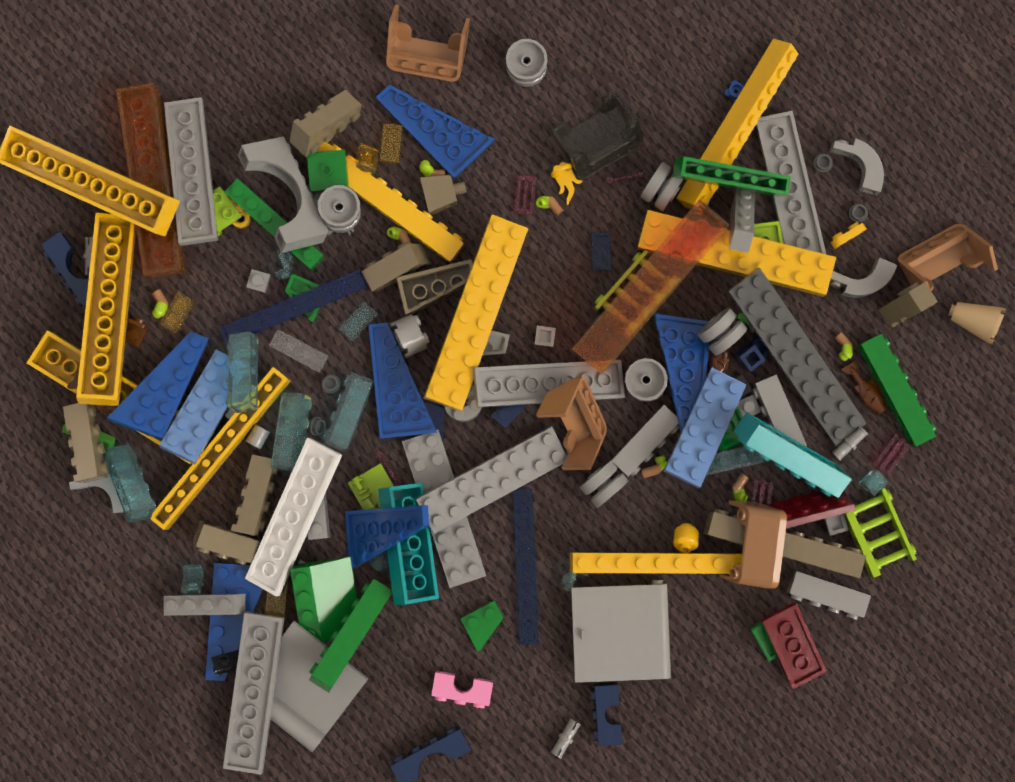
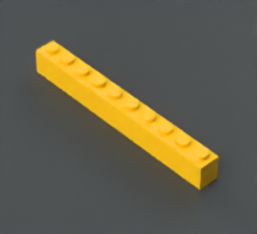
[677,39,798,214]
[299,142,464,264]
[149,367,291,530]
[570,552,742,574]

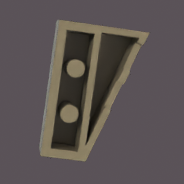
[362,242,432,292]
[879,282,938,329]
[192,520,259,565]

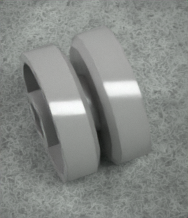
[506,39,548,87]
[640,162,684,212]
[318,185,361,233]
[697,307,748,356]
[625,358,668,402]
[579,460,629,508]

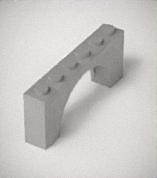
[238,136,328,253]

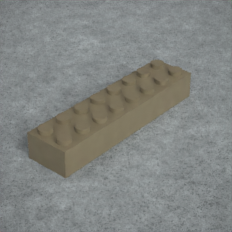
[703,509,866,578]

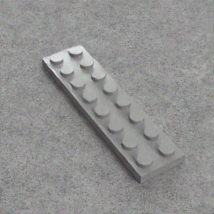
[164,97,218,246]
[756,111,827,255]
[473,360,625,408]
[415,426,567,534]
[402,430,486,588]
[223,612,285,775]

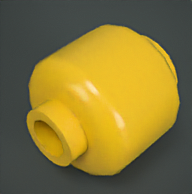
[673,523,699,553]

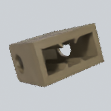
[420,175,467,215]

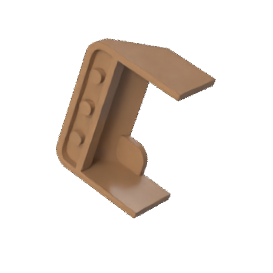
[386,4,470,82]
[898,224,998,306]
[536,377,607,470]
[720,500,787,589]

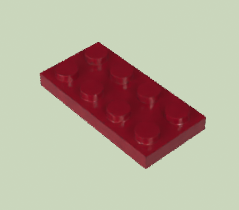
[767,491,855,528]
[760,602,827,689]

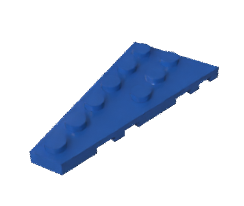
[376,85,495,179]
[653,314,709,432]
[369,323,437,439]
[107,332,209,440]
[345,505,429,569]
[205,563,263,681]

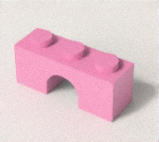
[431,670,493,708]

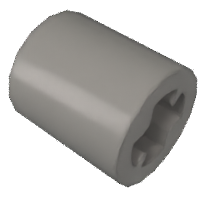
[246,424,270,449]

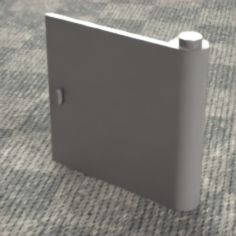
[571,580,671,683]
[270,621,368,752]

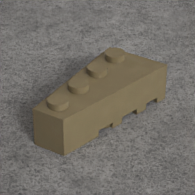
[289,90,362,157]
[396,259,473,316]
[63,403,109,483]
[231,454,279,536]

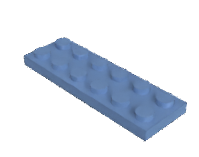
[159,350,250,465]
[664,367,746,489]

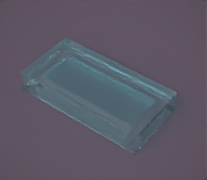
[338,301,379,342]

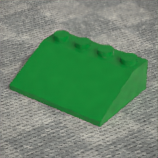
[290,556,357,643]

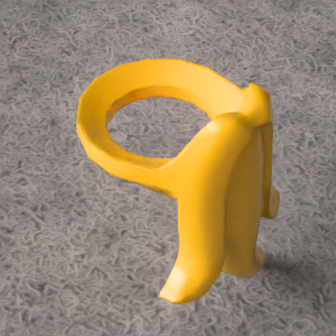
[550,162,583,205]

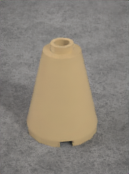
[948,302,1006,344]

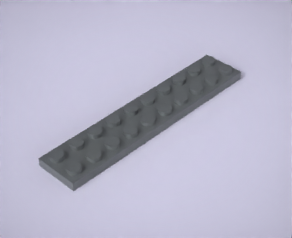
[727,268,866,446]

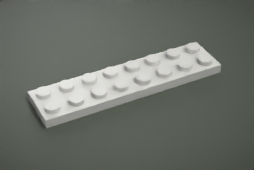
[245,438,342,596]

